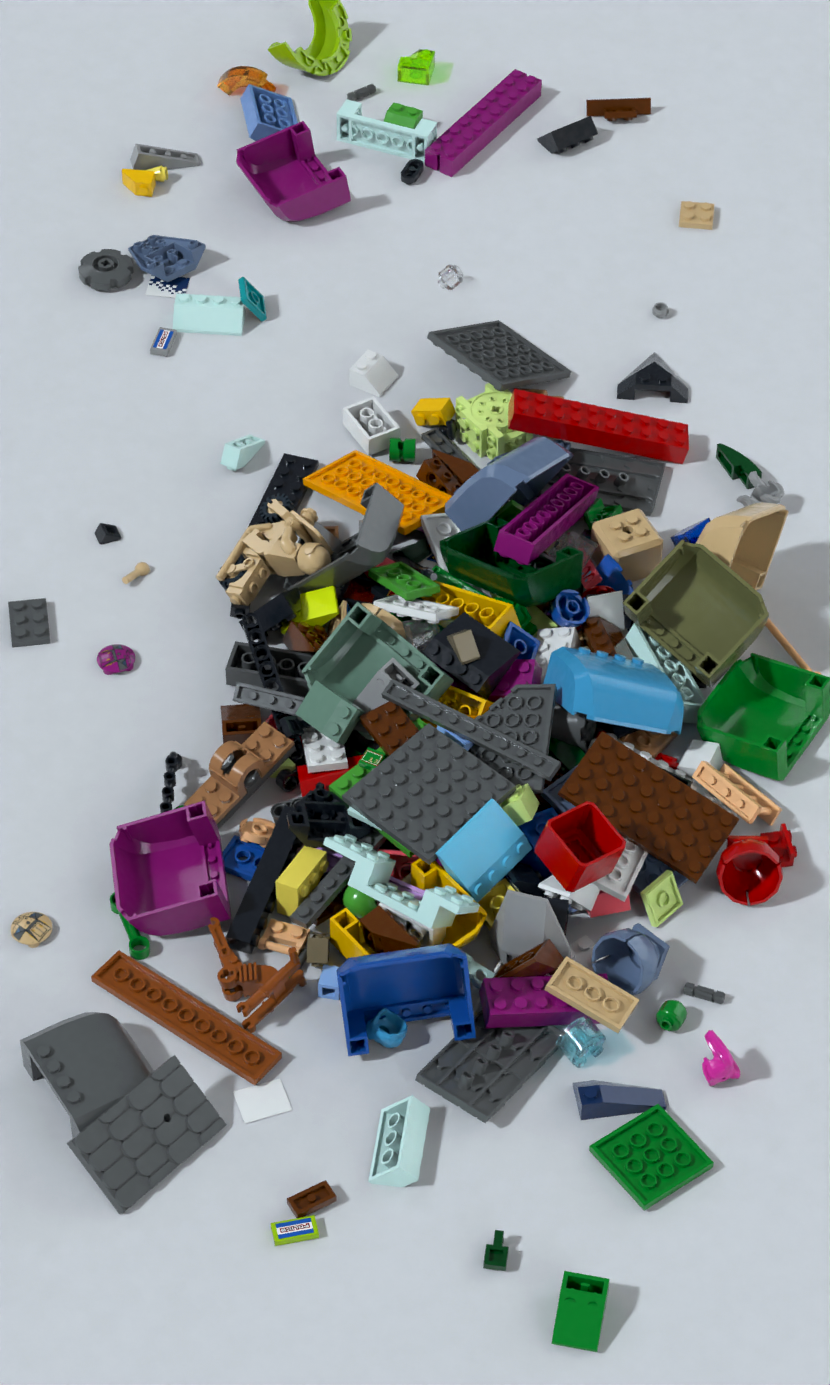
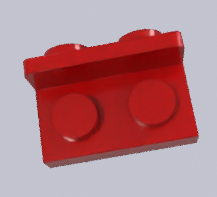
[760,823,797,867]

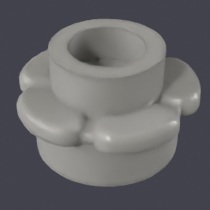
[652,302,669,318]

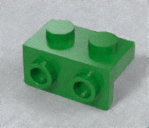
[584,498,623,530]

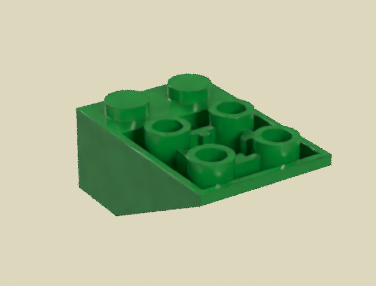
[552,1271,610,1352]

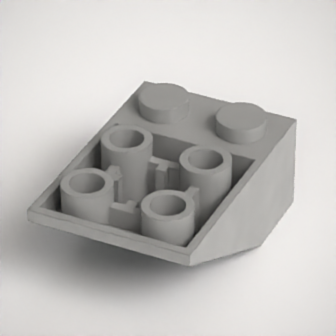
[353,658,422,712]

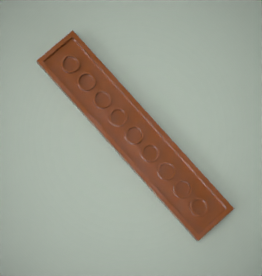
[91,950,282,1085]

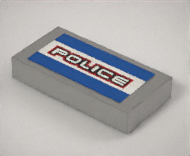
[150,327,177,357]

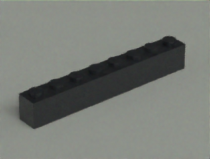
[226,805,303,954]

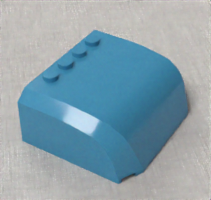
[543,647,684,735]

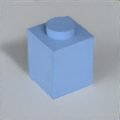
[318,965,340,1000]

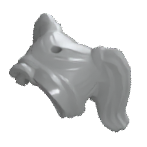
[737,471,784,507]

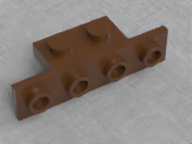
[586,97,651,121]

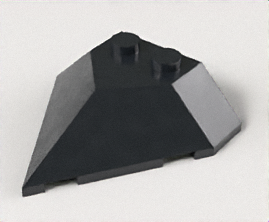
[617,352,688,403]
[287,781,370,848]

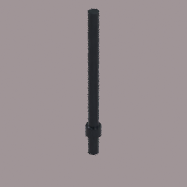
[392,552,437,581]

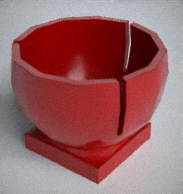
[716,835,783,906]

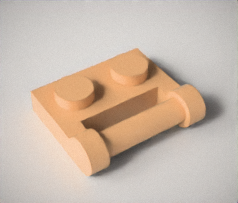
[258,919,310,956]

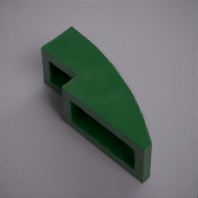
[716,443,762,489]

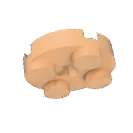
[239,818,275,848]

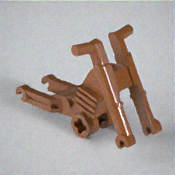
[208,917,307,1033]

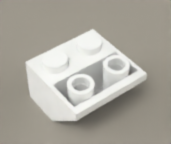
[538,875,600,911]

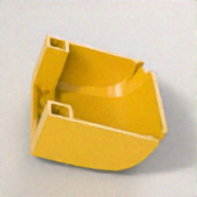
[330,858,487,959]

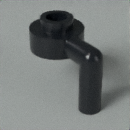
[438,419,457,440]

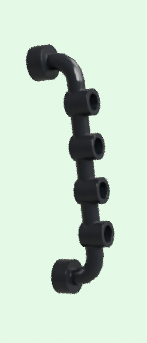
[160,751,182,813]

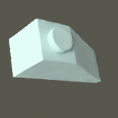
[220,435,265,471]

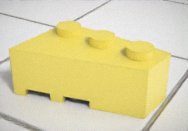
[275,845,329,917]

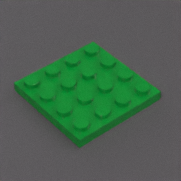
[589,1104,714,1211]

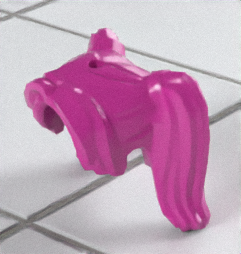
[702,1030,740,1086]

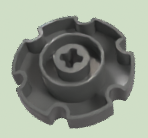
[78,249,134,291]

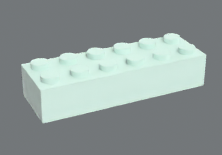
[625,623,706,724]

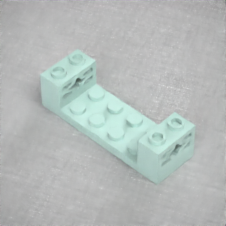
[336,99,437,163]

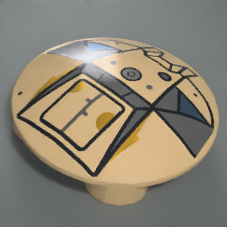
[11,912,53,948]

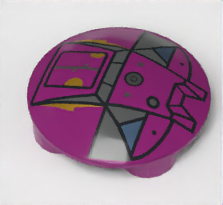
[97,644,135,675]

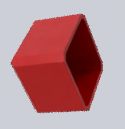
[534,801,626,892]

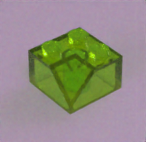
[398,49,435,85]

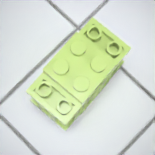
[455,383,533,460]

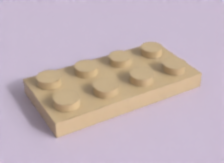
[544,956,639,1033]

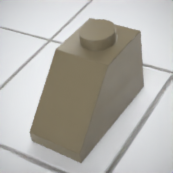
[307,933,330,967]

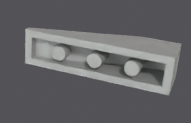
[130,144,201,170]

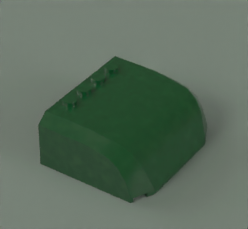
[439,517,583,607]

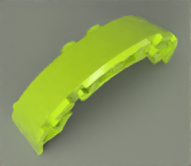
[267,0,352,76]

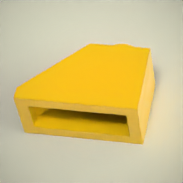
[122,169,156,197]

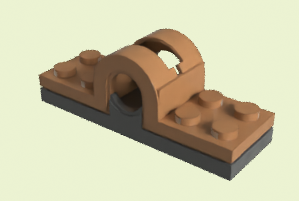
[184,721,296,830]

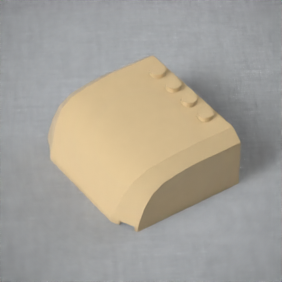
[696,502,789,590]

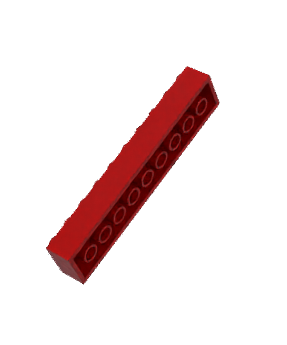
[508,389,689,464]

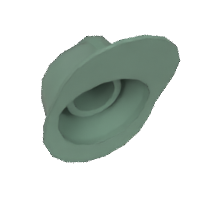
[388,537,431,563]

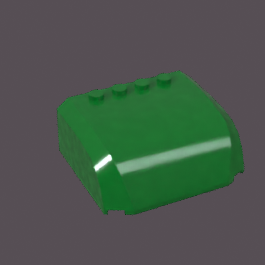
[697,653,830,781]

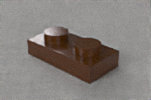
[287,1180,337,1218]

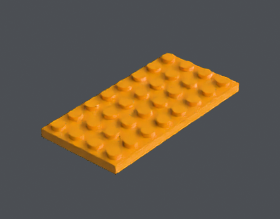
[303,450,452,535]

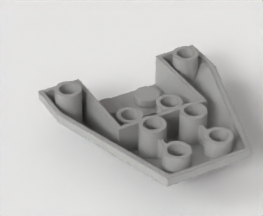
[490,890,571,966]

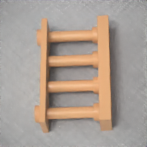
[692,761,782,826]

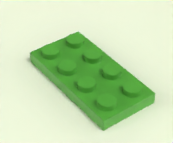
[368,561,440,601]

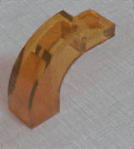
[217,66,276,96]

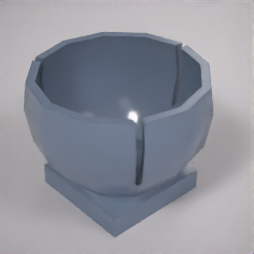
[591,923,670,995]

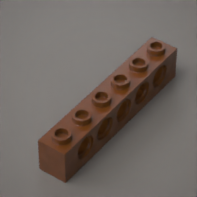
[416,457,462,496]

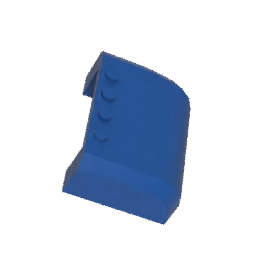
[336,943,476,1056]

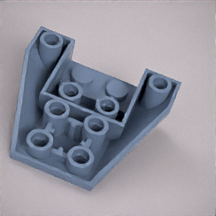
[128,235,206,282]

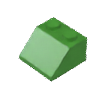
[384,102,423,129]

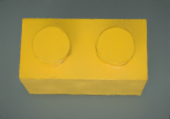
[411,398,456,426]

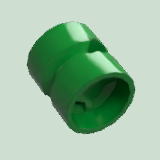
[389,438,416,462]

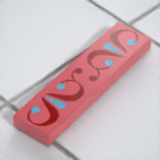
[578,546,602,590]

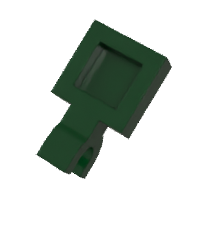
[483,1230,509,1271]

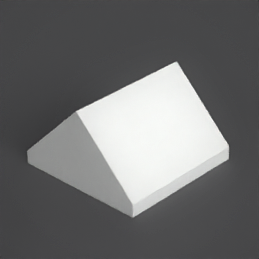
[677,739,723,779]

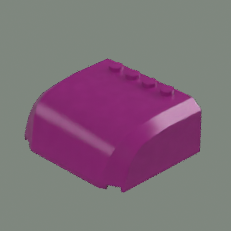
[236,121,351,222]
[109,800,232,936]

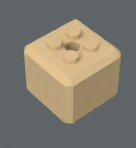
[590,509,663,582]

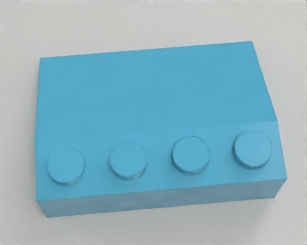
[435,798,532,903]

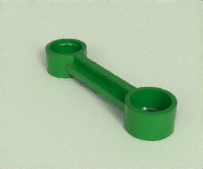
[110,892,150,960]

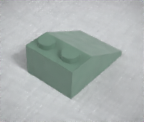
[295,680,365,745]

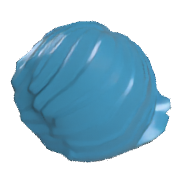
[366,1008,408,1048]

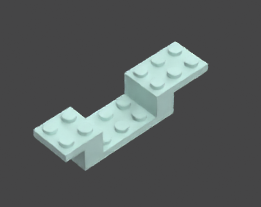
[323,834,480,929]

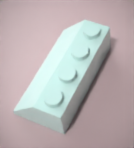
[173,293,246,336]
[368,1095,430,1187]

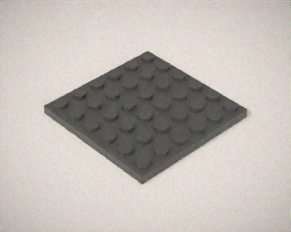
[427,320,572,391]
[342,723,516,865]

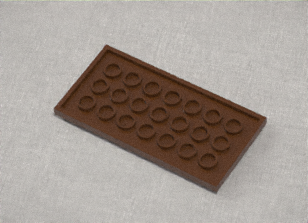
[558,731,739,884]

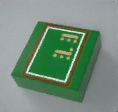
[358,747,387,771]

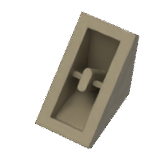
[447,630,480,665]

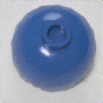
[551,589,590,628]

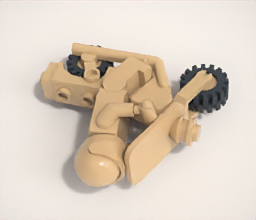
[216,493,333,606]

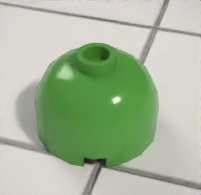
[342,885,377,919]

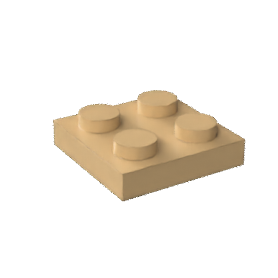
[679,201,715,230]

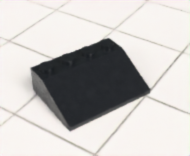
[422,612,521,700]

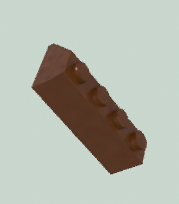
[581,616,633,660]

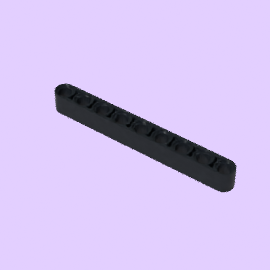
[242,612,306,769]

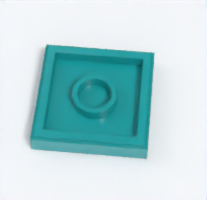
[238,277,267,322]

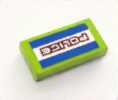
[271,1215,319,1246]

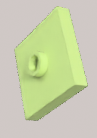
[640,870,683,927]

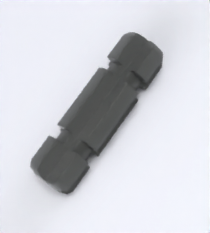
[347,84,376,101]
[684,982,725,1004]

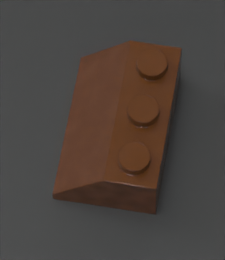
[493,939,564,978]

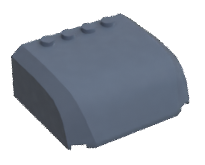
[445,437,574,531]

